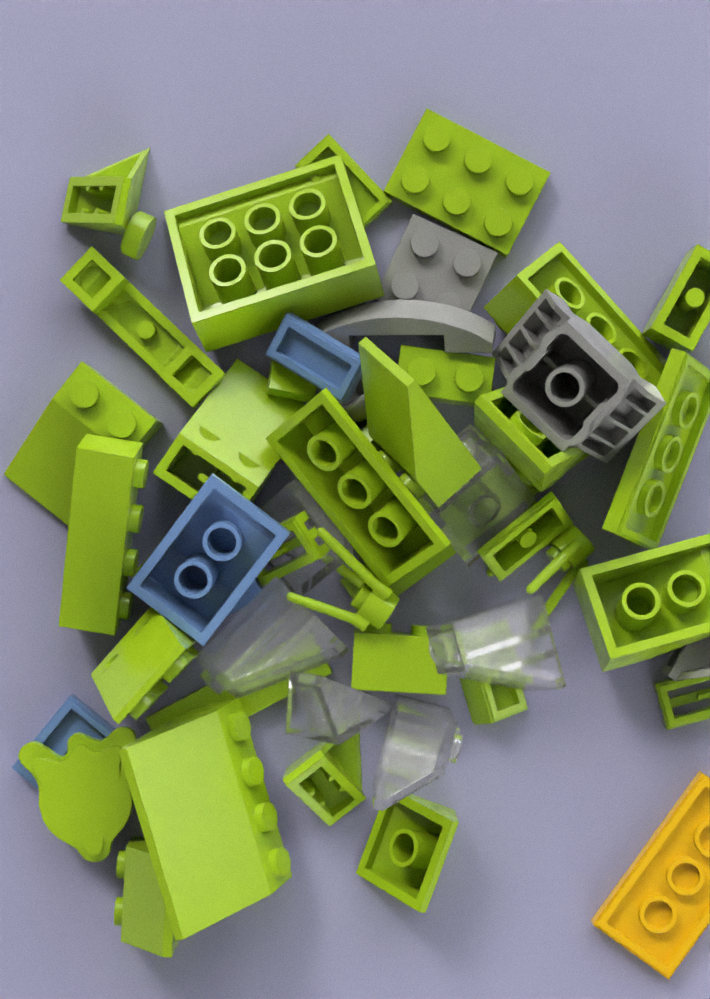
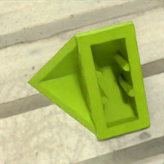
[61,148,150,236]
[283,712,366,826]

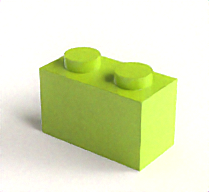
[641,244,710,353]
[398,345,496,407]
[351,622,449,695]

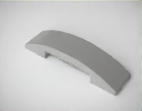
[313,299,496,353]

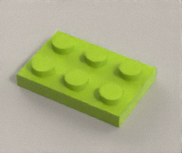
[383,108,551,258]

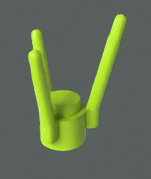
[486,524,595,637]
[286,527,400,632]

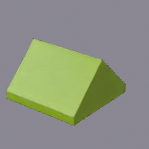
[356,786,459,913]

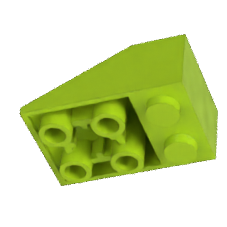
[153,358,305,503]
[91,607,200,725]

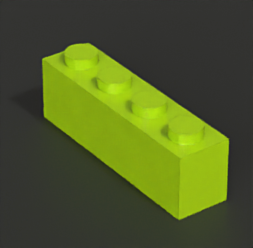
[59,434,149,636]

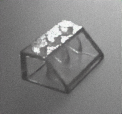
[372,694,463,811]

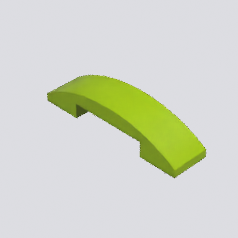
[60,246,227,408]

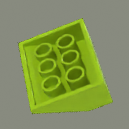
[164,154,385,352]
[118,697,292,941]

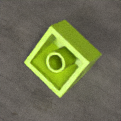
[114,837,179,958]

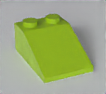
[358,337,482,508]
[4,361,164,525]
[474,387,586,492]
[573,533,710,672]

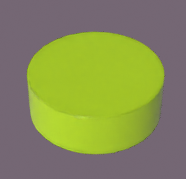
[120,211,157,261]

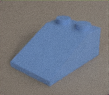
[126,473,291,646]

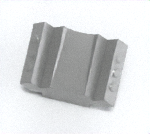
[492,289,667,464]

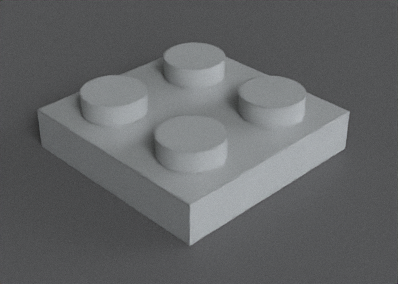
[374,214,497,312]

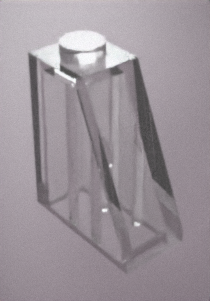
[195,576,349,698]
[426,595,567,691]

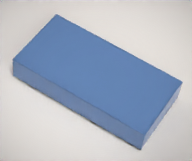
[265,312,362,403]

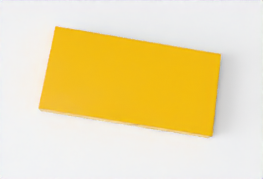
[591,770,710,980]

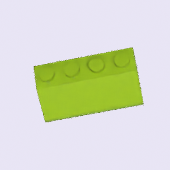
[483,241,666,387]
[266,387,451,587]

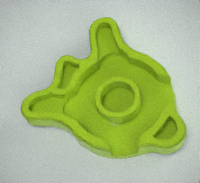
[18,726,137,862]

